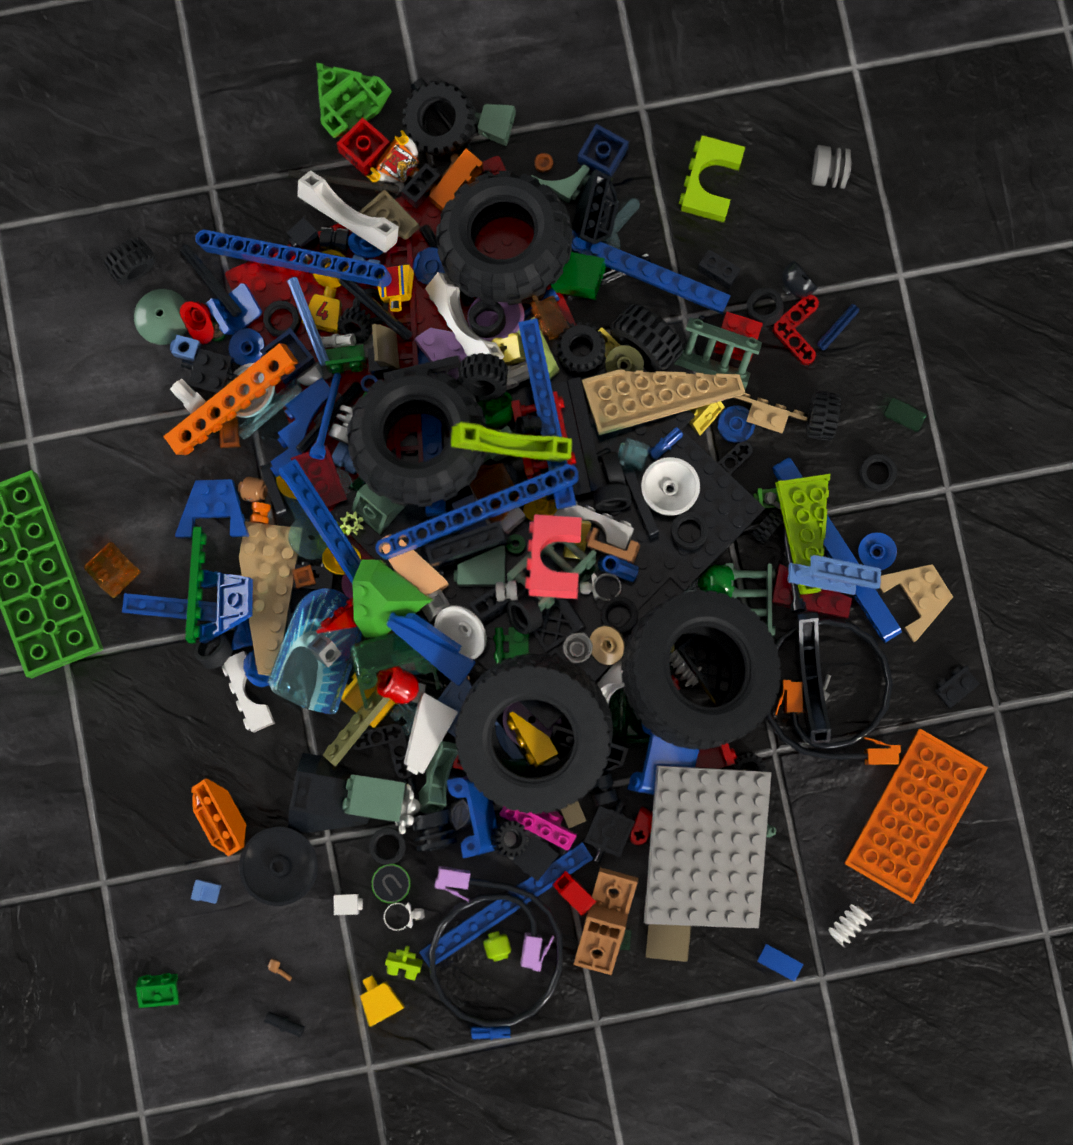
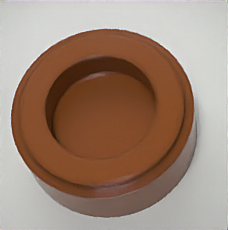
[534,153,553,173]

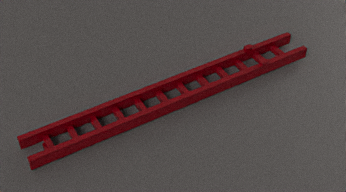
[385,235,423,462]

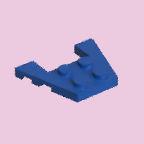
[175,479,249,538]
[200,570,253,643]

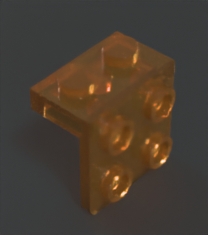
[84,542,141,599]

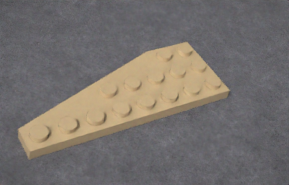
[581,370,745,435]
[239,521,303,677]

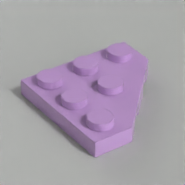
[414,328,467,380]

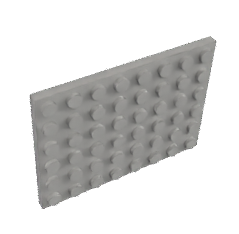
[644,765,771,928]

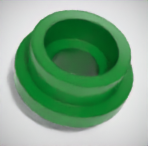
[506,534,525,554]

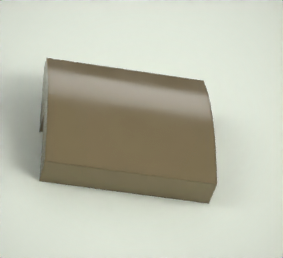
[372,324,400,371]
[646,924,691,962]

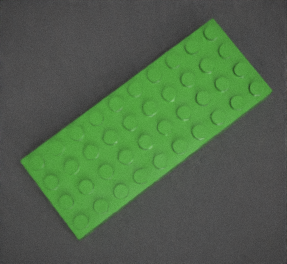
[0,470,104,678]

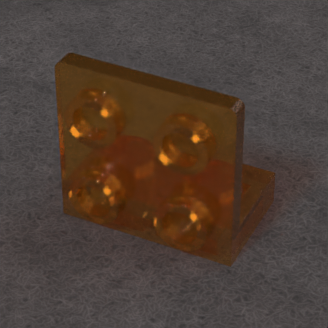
[530,294,569,340]

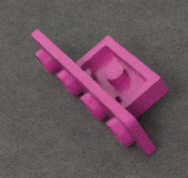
[500,806,576,851]

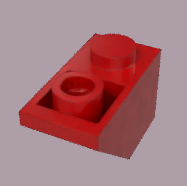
[553,871,596,916]

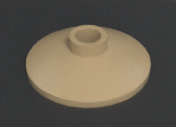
[590,626,625,665]

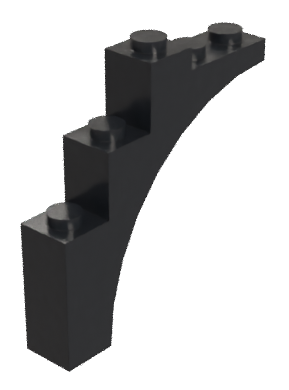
[795,613,831,744]

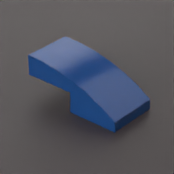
[757,944,804,982]

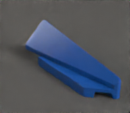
[387,613,475,686]

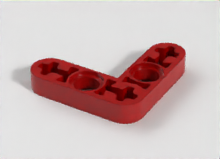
[773,295,819,365]

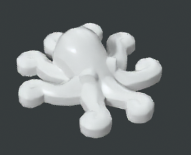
[395,784,421,834]

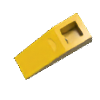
[507,711,558,768]

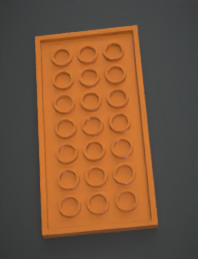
[844,729,988,903]

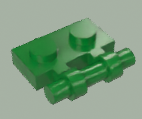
[493,627,529,664]

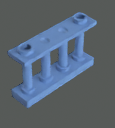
[788,555,881,595]

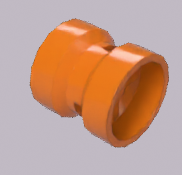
[249,502,271,524]

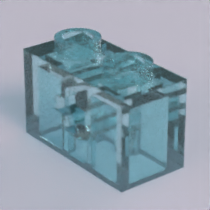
[618,438,650,472]

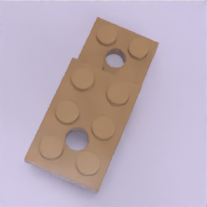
[574,868,638,975]

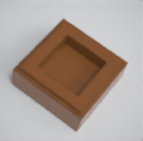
[292,565,316,589]

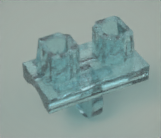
[389,701,417,736]

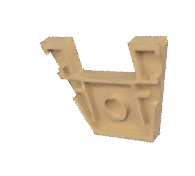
[879,564,953,642]

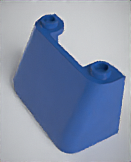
[628,724,699,795]
[447,776,498,858]

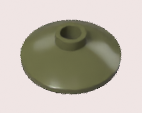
[605,345,644,373]

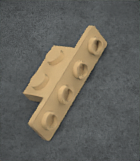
[734,393,808,433]

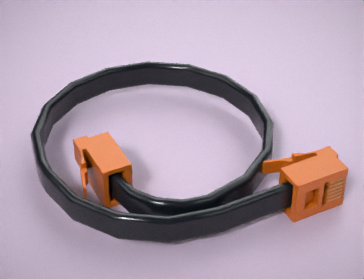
[766,618,901,765]

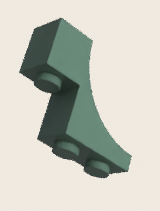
[531,165,590,204]
[418,741,458,814]

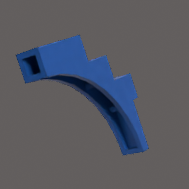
[270,377,330,480]

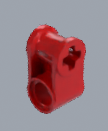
[629,806,653,845]

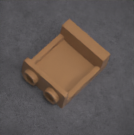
[586,527,640,564]

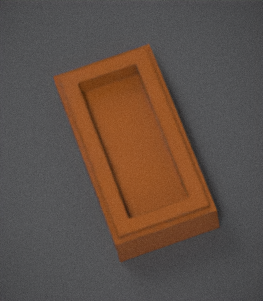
[218,410,240,448]

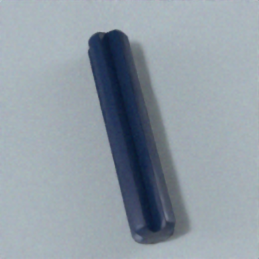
[817,304,859,351]

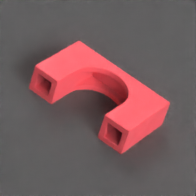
[525,515,582,599]

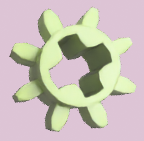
[340,511,363,535]

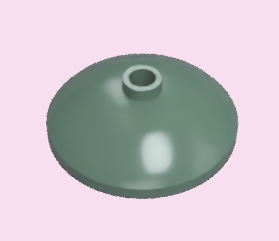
[134,289,187,345]

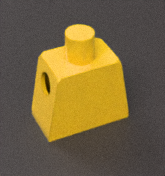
[360,975,405,1027]

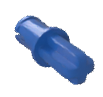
[648,427,683,460]
[471,1026,510,1040]

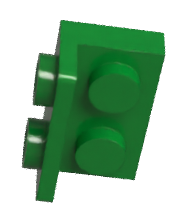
[136,973,179,1008]

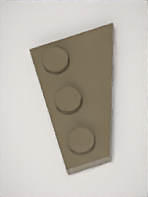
[359,189,420,240]

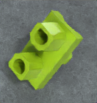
[385,945,423,980]

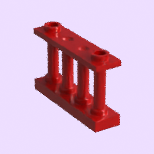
[511,391,576,480]

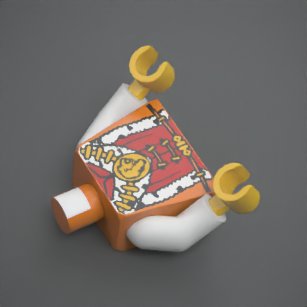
[367,130,419,183]

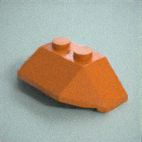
[191,778,246,856]

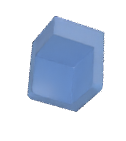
[191,879,221,904]

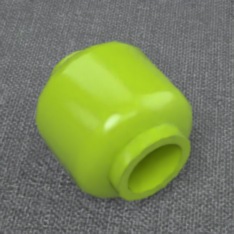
[483,931,511,962]

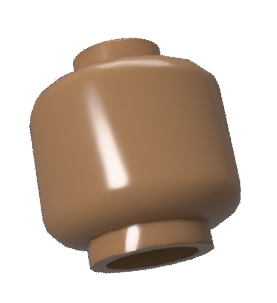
[238,476,268,502]

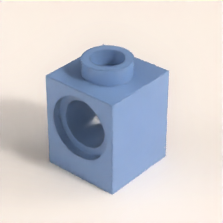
[170,335,201,362]

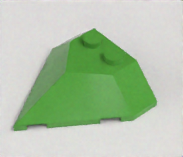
[316,63,392,138]
[353,559,433,638]

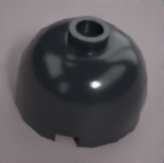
[782,260,818,298]

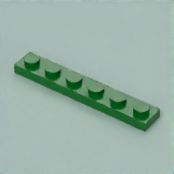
[185,527,207,643]

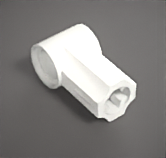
[506,361,530,390]
[170,379,206,414]

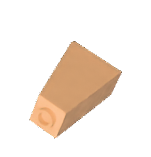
[382,534,449,596]

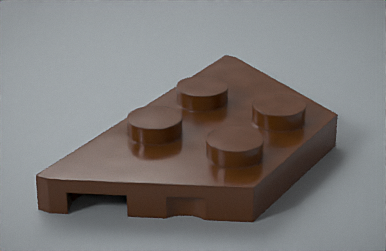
[470,463,520,524]

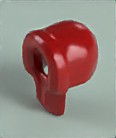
[376,663,419,704]

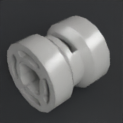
[496,580,518,601]

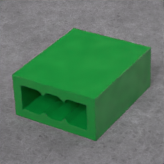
[551,252,606,300]

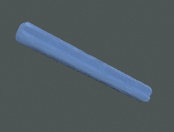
[287,277,329,366]

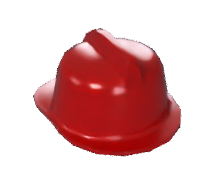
[180,301,214,344]

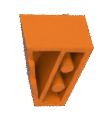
[429,149,484,211]

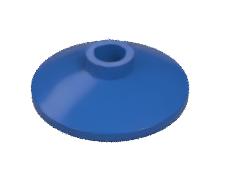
[348,232,383,258]
[229,328,265,366]
[858,533,897,570]

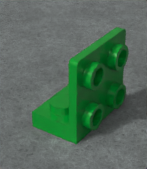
[325,344,367,375]

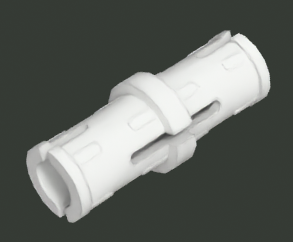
[320,333,356,348]

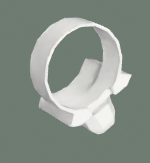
[580,573,621,601]
[384,902,425,931]

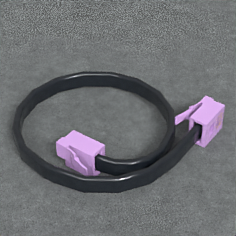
[429,866,563,1027]

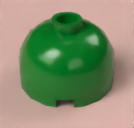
[477,392,514,428]
[698,564,735,597]

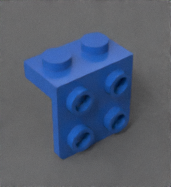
[206,283,262,335]

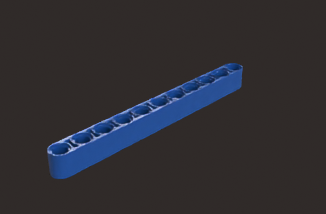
[195,230,392,287]
[772,457,902,643]
[376,464,579,559]

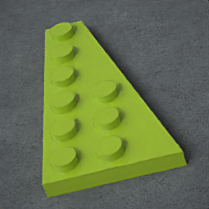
[775,474,830,595]

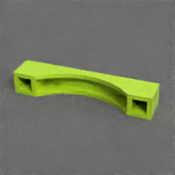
[451,422,572,462]

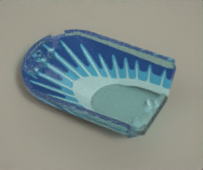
[268,588,362,714]

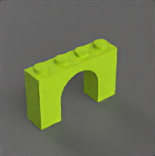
[679,135,745,223]

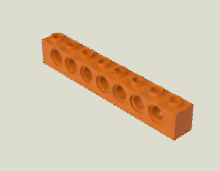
[163,343,299,456]

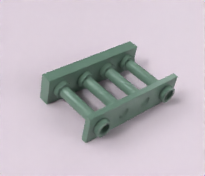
[674,318,762,389]
[507,542,596,611]
[725,563,775,638]

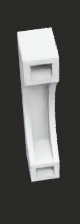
[298,170,399,253]
[425,272,505,359]

